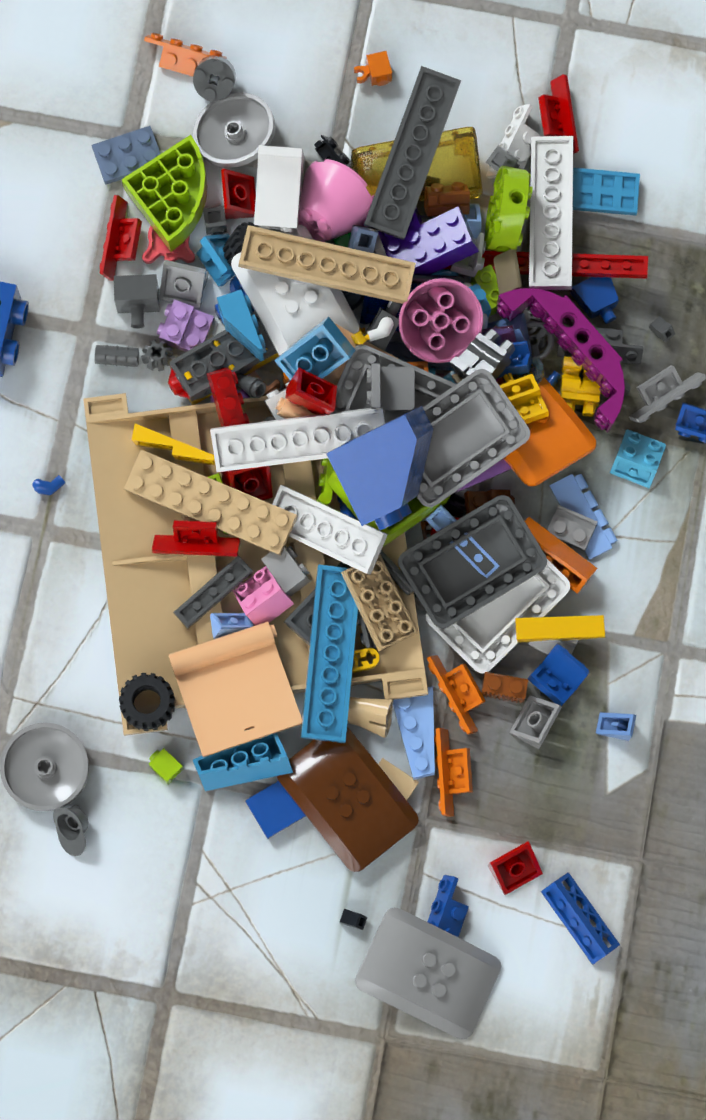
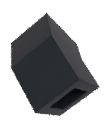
[339,909,367,930]

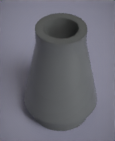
[236,373,266,398]

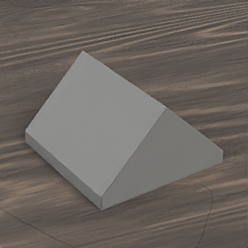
[509,695,562,749]

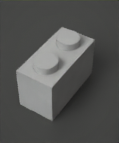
[261,546,311,596]

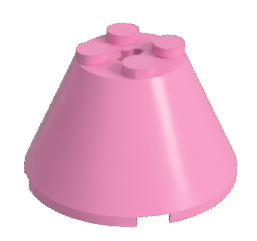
[298,159,374,242]
[399,278,483,363]

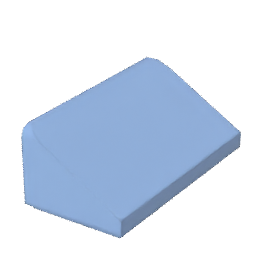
[210,613,254,639]

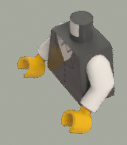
[351,301,402,351]

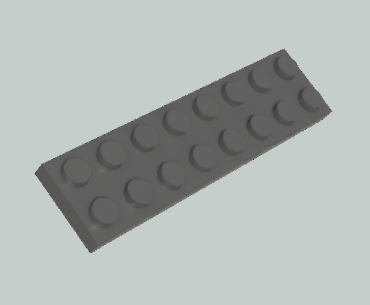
[364,66,461,240]

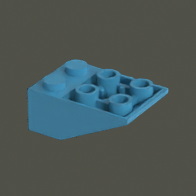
[217,290,266,361]

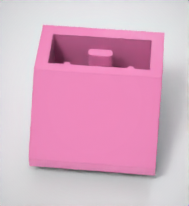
[233,566,294,626]

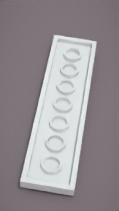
[529,136,573,290]
[210,406,385,472]

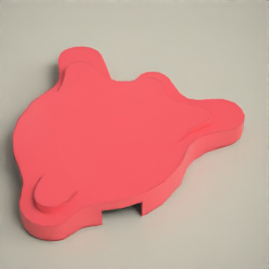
[142,225,195,264]

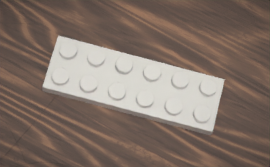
[272,485,388,575]

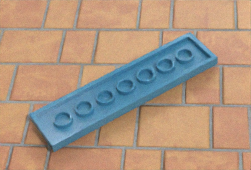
[301,565,358,743]

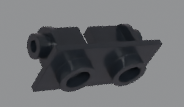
[314,135,353,169]

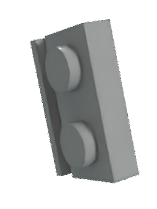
[547,505,598,551]

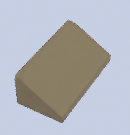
[493,249,522,295]

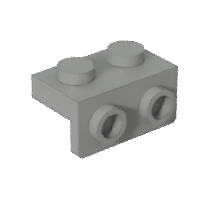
[450,232,486,277]

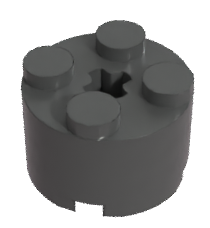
[193,56,236,101]

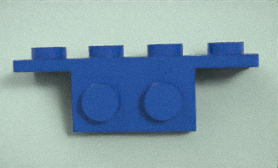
[427,875,469,937]

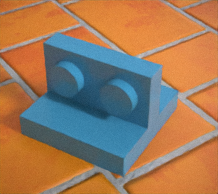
[196,234,235,287]

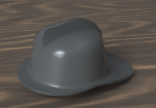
[53,805,89,856]

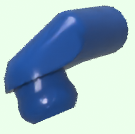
[32,475,66,495]

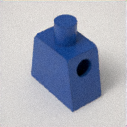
[570,277,619,324]

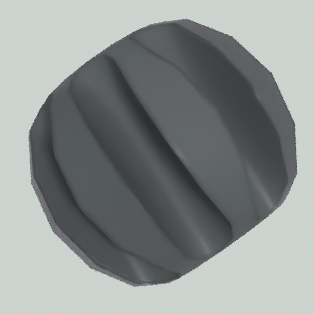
[141,340,173,371]

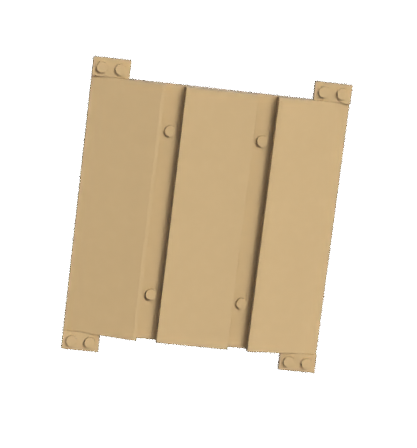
[83,393,428,736]

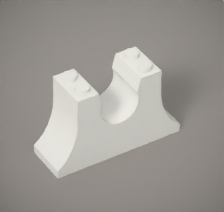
[254,145,305,233]

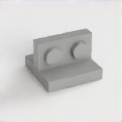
[159,260,209,309]

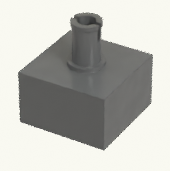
[114,274,160,328]

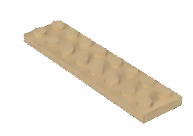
[238,225,416,305]
[124,450,298,556]

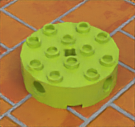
[484,166,533,253]

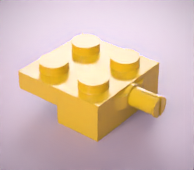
[499,373,549,424]

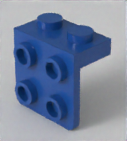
[528,644,590,706]

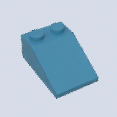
[274,317,356,381]

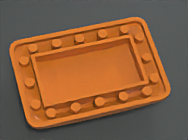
[497,365,596,486]

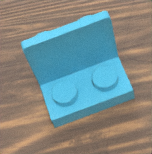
[610,429,666,488]

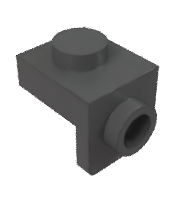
[203,206,227,235]

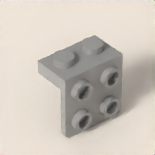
[367,364,415,410]

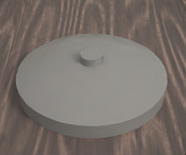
[193,93,275,168]
[0,723,89,811]

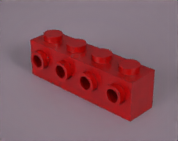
[206,368,249,427]

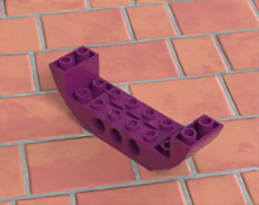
[496,288,625,433]

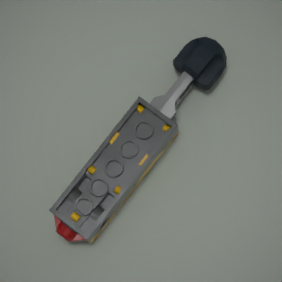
[168,290,365,405]

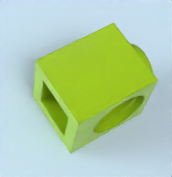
[149,748,183,785]

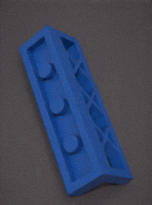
[541,872,620,965]

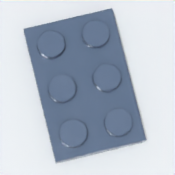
[91,126,161,185]

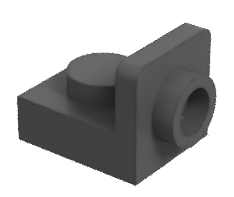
[486,145,520,171]

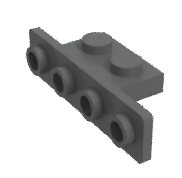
[557,328,643,364]

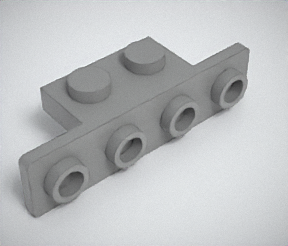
[629,365,706,423]

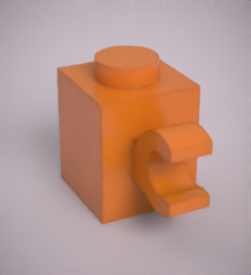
[354,51,392,86]

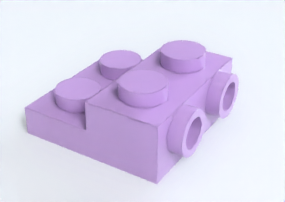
[157,300,214,352]

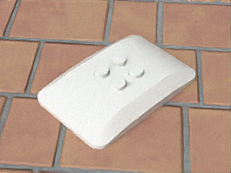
[231,225,359,356]
[426,559,570,674]

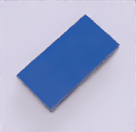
[245,781,306,839]

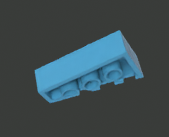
[193,733,293,791]

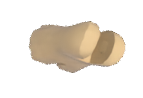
[347,697,393,738]

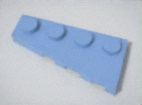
[393,686,435,780]

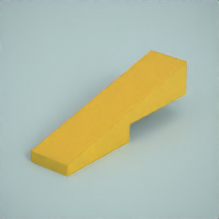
[132,423,215,465]
[515,615,605,643]

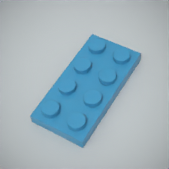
[573,168,640,216]

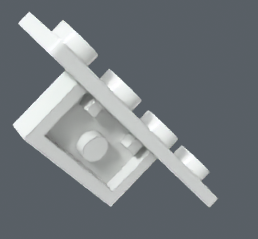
[486,104,540,179]

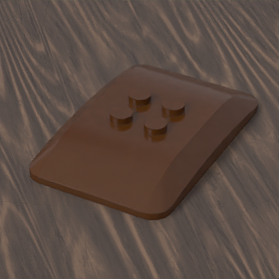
[277,727,419,872]

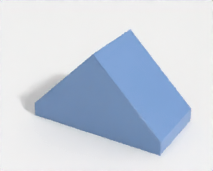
[596,712,636,741]

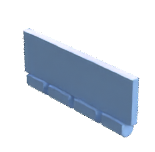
[549,474,618,560]

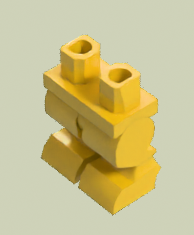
[560,356,601,417]

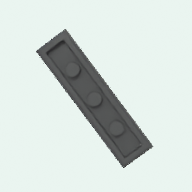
[173,555,253,629]

